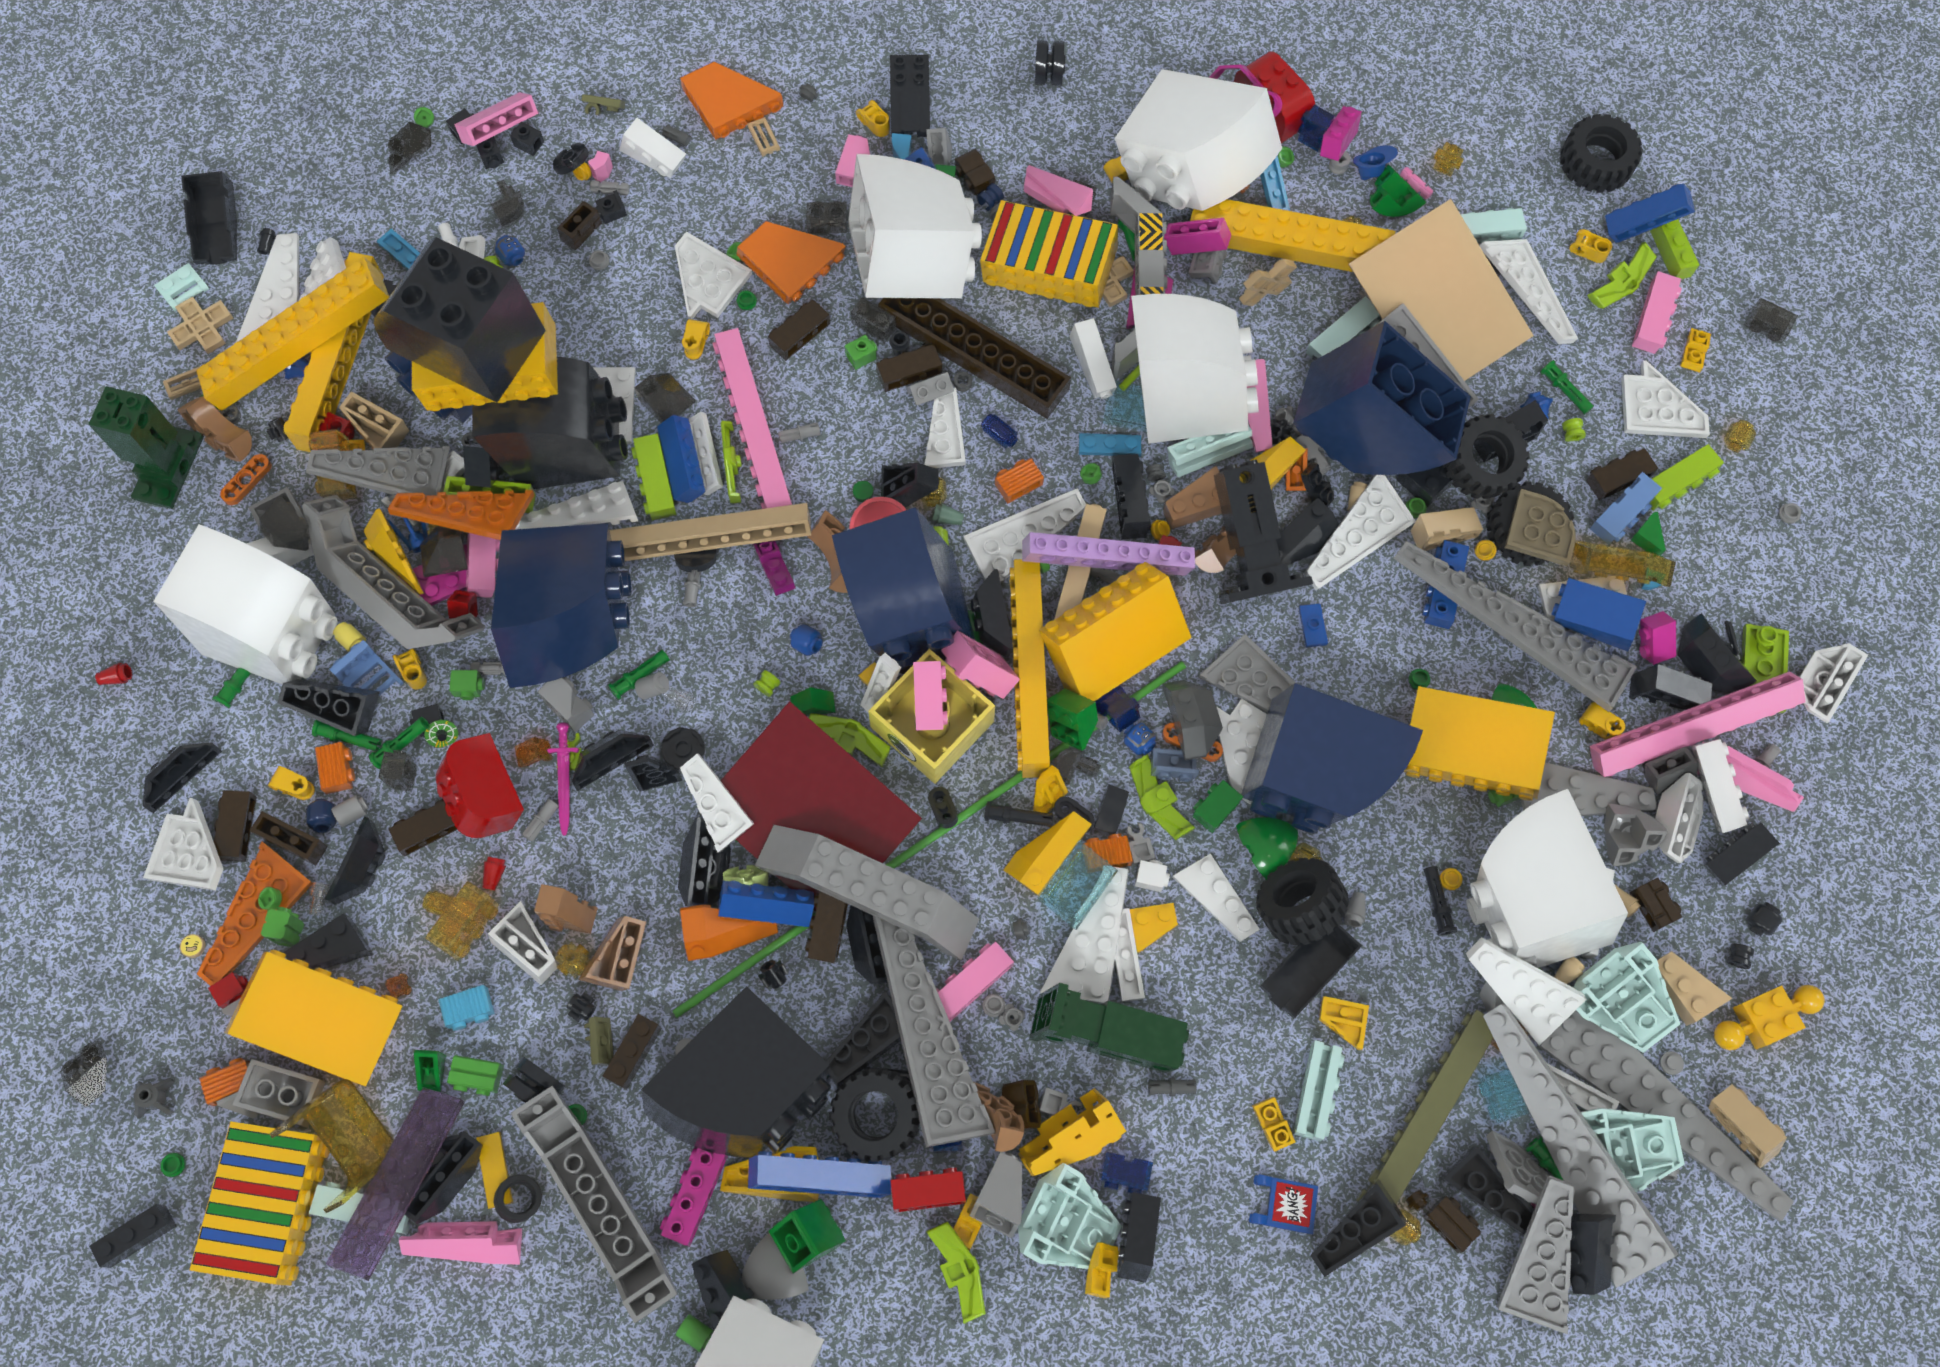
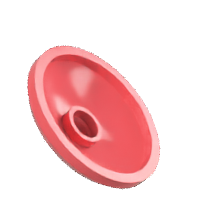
[849,497,907,529]

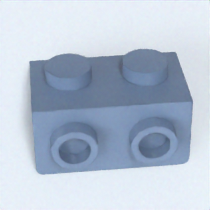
[1151,748,1199,782]

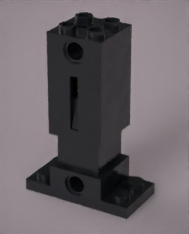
[1214,460,1313,604]

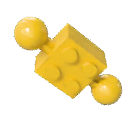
[1714,985,1825,1051]

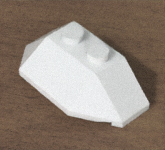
[1799,643,1868,723]
[1655,773,1703,863]

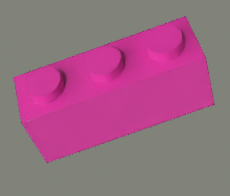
[1320,106,1362,161]
[1164,218,1231,255]

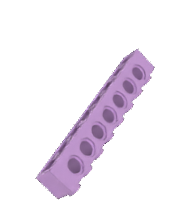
[1022,532,1195,576]

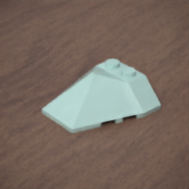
[1573,942,1680,1053]
[1581,1108,1685,1192]
[1018,1163,1122,1269]

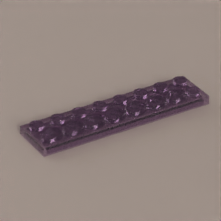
[326,1087,465,1281]

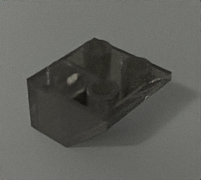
[388,121,431,174]
[634,373,696,423]
[259,496,310,551]
[420,526,468,577]
[60,1038,107,1107]

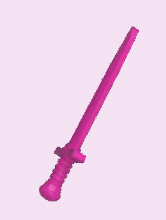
[547,722,579,836]

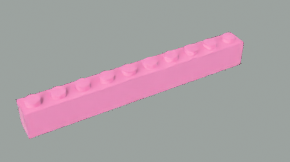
[712,328,792,509]
[1590,672,1806,777]

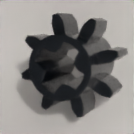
[266,416,288,442]
[1270,419,1293,444]
[758,960,788,989]
[567,992,596,1022]

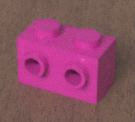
[1639,611,1676,665]

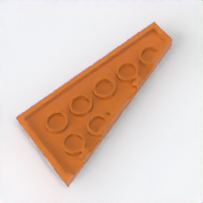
[387,490,534,540]
[197,841,313,986]

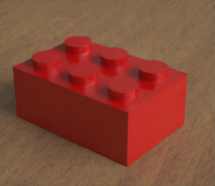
[890,1168,966,1213]

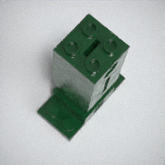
[88,386,204,509]
[1029,983,1189,1073]

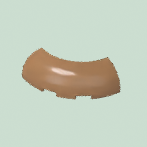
[177,396,252,462]
[807,510,848,593]
[1195,526,1236,573]
[973,1082,1024,1152]

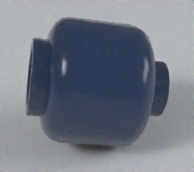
[306,798,337,833]

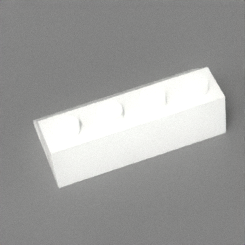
[1691,739,1749,833]

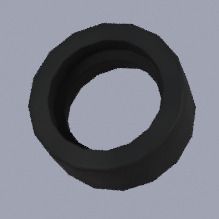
[494,1174,542,1223]

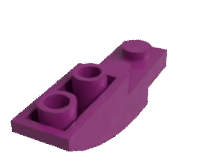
[752,541,796,596]

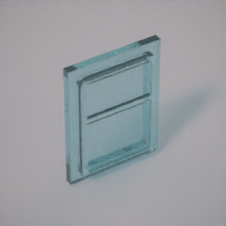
[1103,381,1147,432]
[1038,840,1118,930]

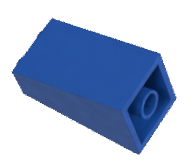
[1551,578,1646,652]

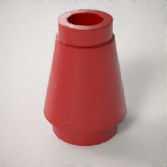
[95,662,133,685]
[482,857,506,891]

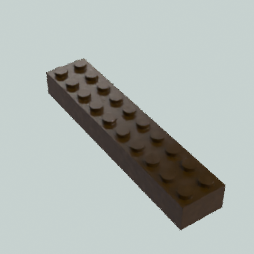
[878,298,1071,419]

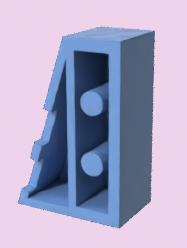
[1590,472,1662,545]

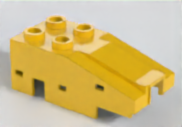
[1018,1088,1127,1176]

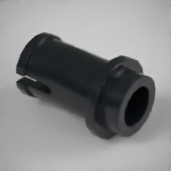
[257,228,276,255]

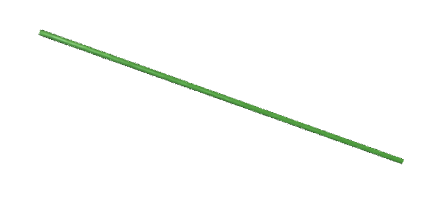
[672,661,1186,1018]

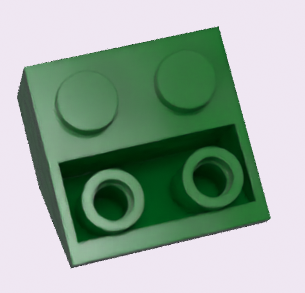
[1047,688,1098,751]

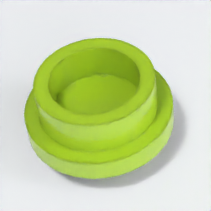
[1755,626,1778,647]

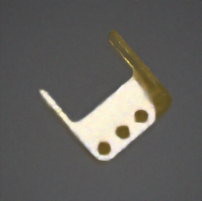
[1569,540,1676,587]
[269,1079,397,1213]

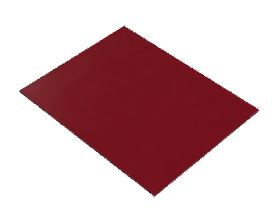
[720,701,922,912]

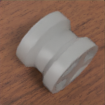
[1329,151,1351,174]

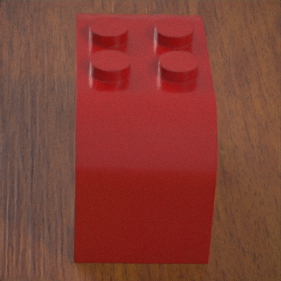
[1234,51,1315,143]
[435,733,524,838]

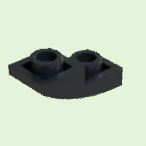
[1301,463,1334,507]
[1094,784,1129,834]

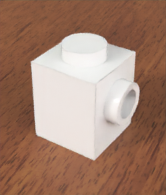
[1135,860,1170,892]

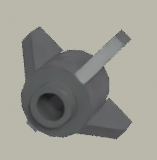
[134,1078,175,1119]

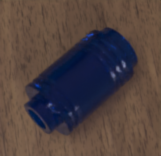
[981,414,1018,448]

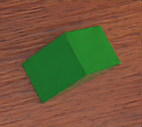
[1631,512,1666,558]
[790,687,836,716]
[414,1050,446,1092]

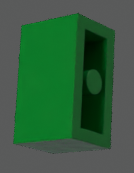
[1192,780,1243,834]

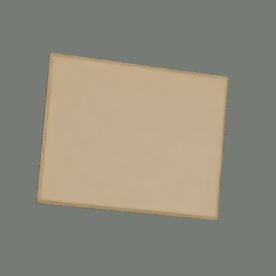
[1349,199,1534,381]

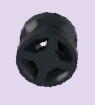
[1727,943,1754,969]

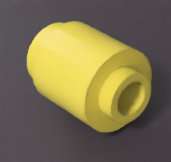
[333,622,366,652]

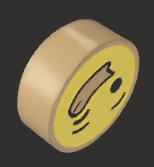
[180,934,206,958]

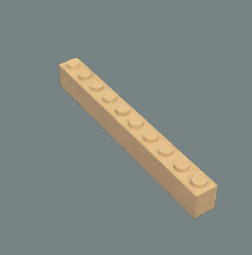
[610,503,811,561]

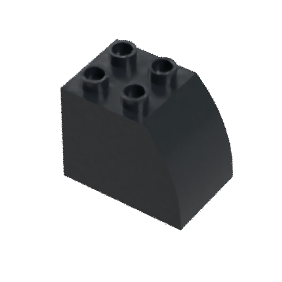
[374,237,546,403]
[472,356,628,489]
[641,986,831,1157]

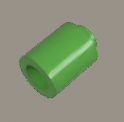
[676,1314,714,1352]

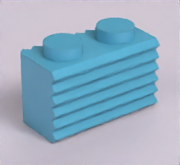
[439,985,495,1031]

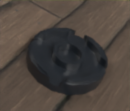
[552,143,589,175]
[674,549,717,572]
[661,727,705,770]

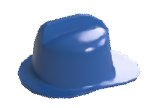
[1353,145,1398,181]

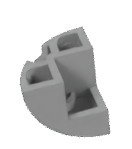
[1604,804,1668,866]
[741,1233,809,1300]

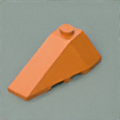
[680,905,778,961]

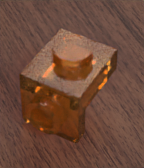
[514,737,553,768]

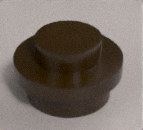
[1406,1189,1429,1211]

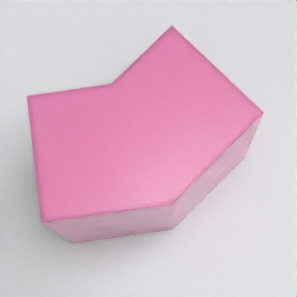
[588,151,613,182]

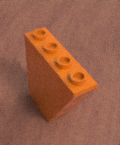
[680,62,783,140]
[736,221,846,304]

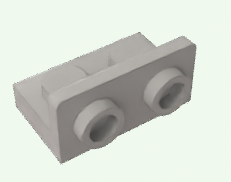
[1189,250,1227,283]
[906,372,954,405]

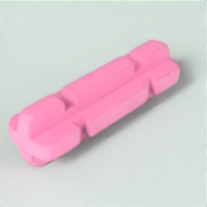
[1400,167,1433,199]

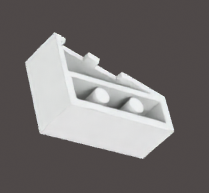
[619,118,686,178]
[488,901,557,985]

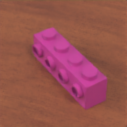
[660,1147,728,1247]

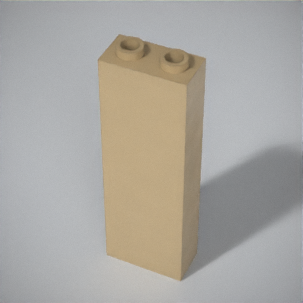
[1054,504,1107,620]

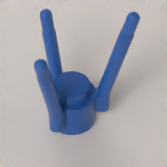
[388,517,431,553]

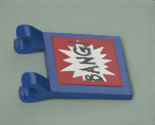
[1249,1174,1318,1235]

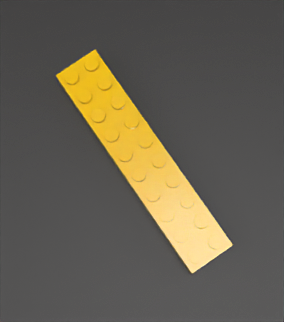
[1190,199,1396,272]
[284,252,384,452]
[196,257,389,411]
[1009,559,1050,778]

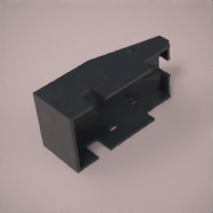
[890,55,930,138]
[181,171,237,265]
[1260,925,1362,1019]

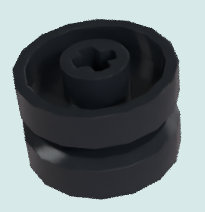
[1035,40,1066,86]
[503,1056,565,1103]

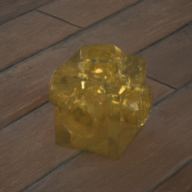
[1433,142,1464,177]
[555,942,590,978]

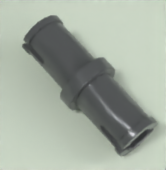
[1148,1077,1197,1097]

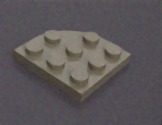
[1504,489,1576,567]

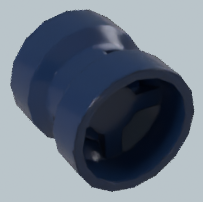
[976,183,1004,211]

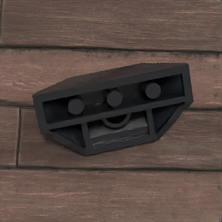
[971,569,1013,657]
[1677,613,1757,693]
[572,730,654,791]
[142,742,222,814]
[325,816,385,905]
[678,817,731,907]
[846,905,888,984]
[399,1131,482,1224]

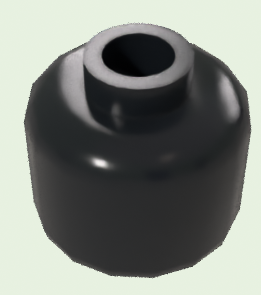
[1746,902,1783,937]

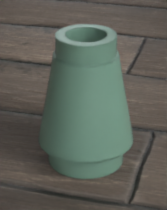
[932,503,964,526]

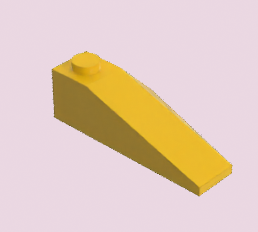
[1239,436,1306,490]
[364,508,424,595]
[1003,811,1092,897]
[720,1146,819,1202]

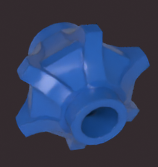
[284,357,309,380]
[1520,391,1553,419]

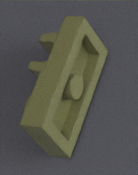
[582,94,625,116]
[584,1017,614,1066]

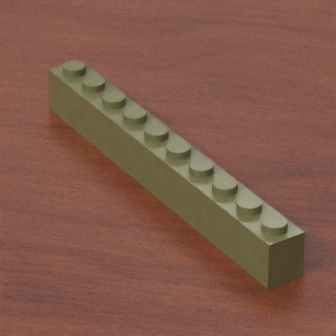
[1356,1009,1494,1204]

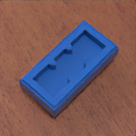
[1298,603,1328,648]

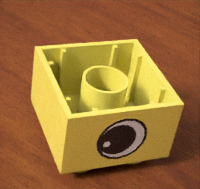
[868,649,995,784]

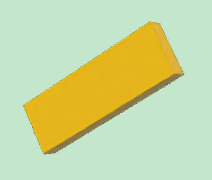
[476,1132,513,1209]

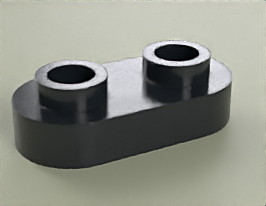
[928,787,958,829]
[1054,796,1095,833]

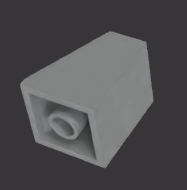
[969,1152,1022,1238]

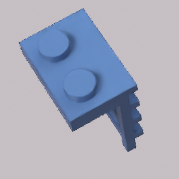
[329,640,404,696]

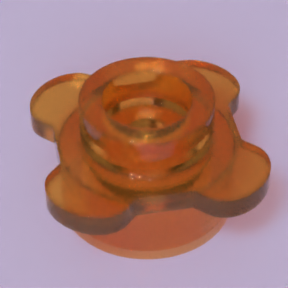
[385,973,412,999]

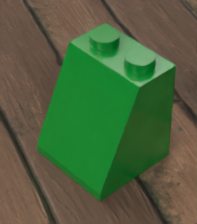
[769,1199,846,1274]

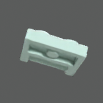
[154,263,209,312]

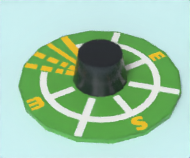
[424,720,458,748]

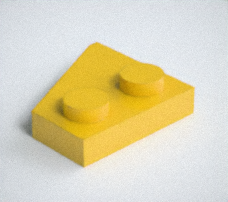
[1033,765,1068,813]
[1130,903,1178,953]
[1319,996,1369,1050]

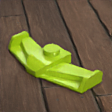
[1587,242,1657,309]
[721,420,742,504]
[809,713,891,768]
[1129,754,1195,840]
[926,1221,986,1324]

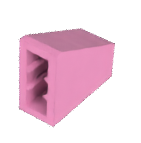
[835,134,870,187]

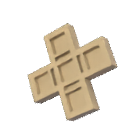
[1102,256,1134,307]
[1239,259,1297,306]
[167,296,234,354]

